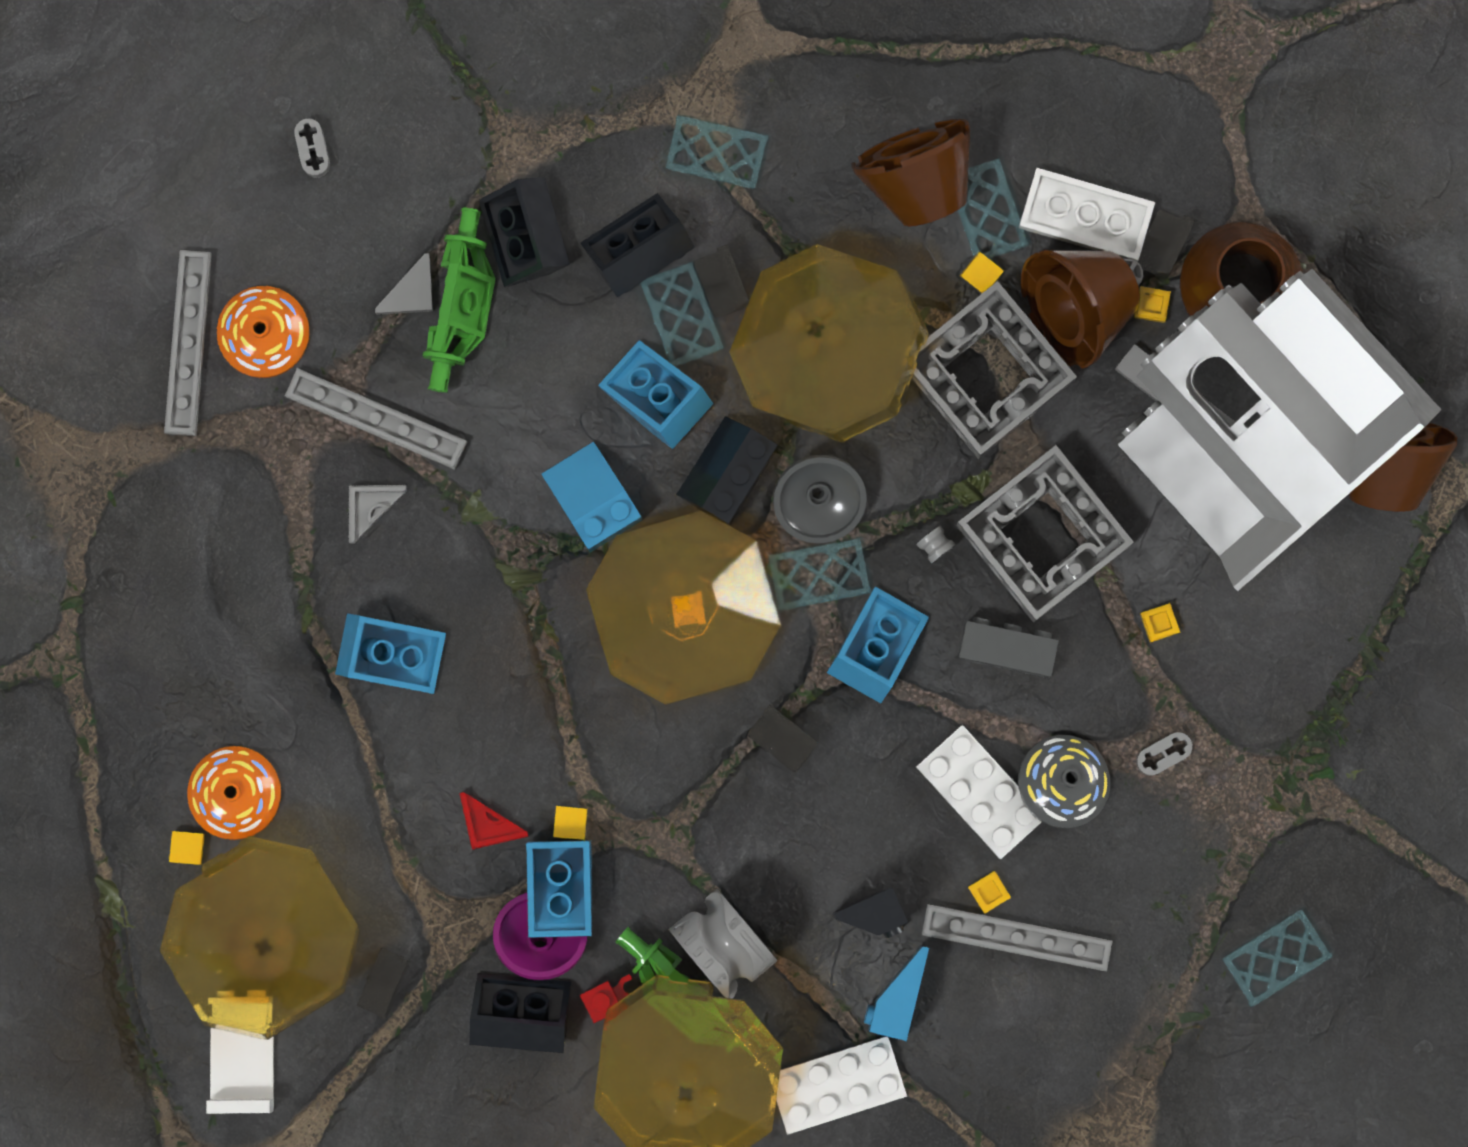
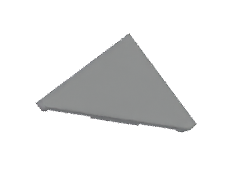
[375,253,433,315]
[349,485,407,544]

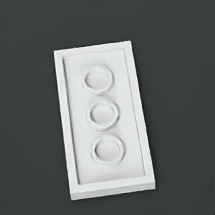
[1019,168,1155,262]
[916,725,1041,860]
[768,1036,907,1135]

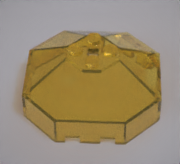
[729,244,929,442]
[586,511,781,705]
[160,836,360,1040]
[594,975,783,1147]

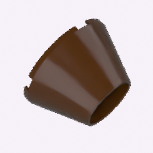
[851,119,971,227]
[1180,222,1303,317]
[1021,250,1140,369]
[1349,422,1458,512]

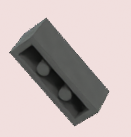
[958,617,1059,679]

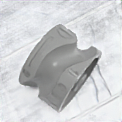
[669,889,778,1002]

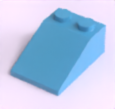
[598,340,714,449]
[541,442,643,553]
[827,586,929,704]
[335,613,446,694]
[526,840,592,938]
[864,946,929,1041]

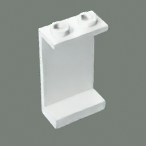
[206,992,274,1114]

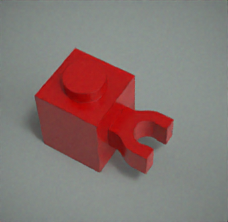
[580,974,641,1023]

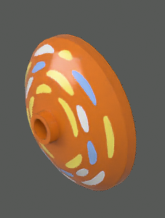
[217,286,310,378]
[187,746,281,840]

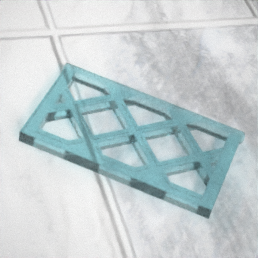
[665,115,769,189]
[958,159,1029,259]
[641,262,724,367]
[769,538,872,611]
[1222,909,1332,1007]

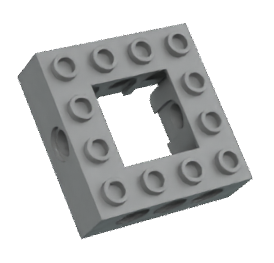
[900,281,1077,459]
[956,445,1134,623]

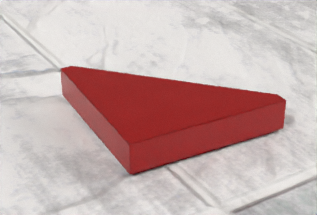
[459,792,529,850]

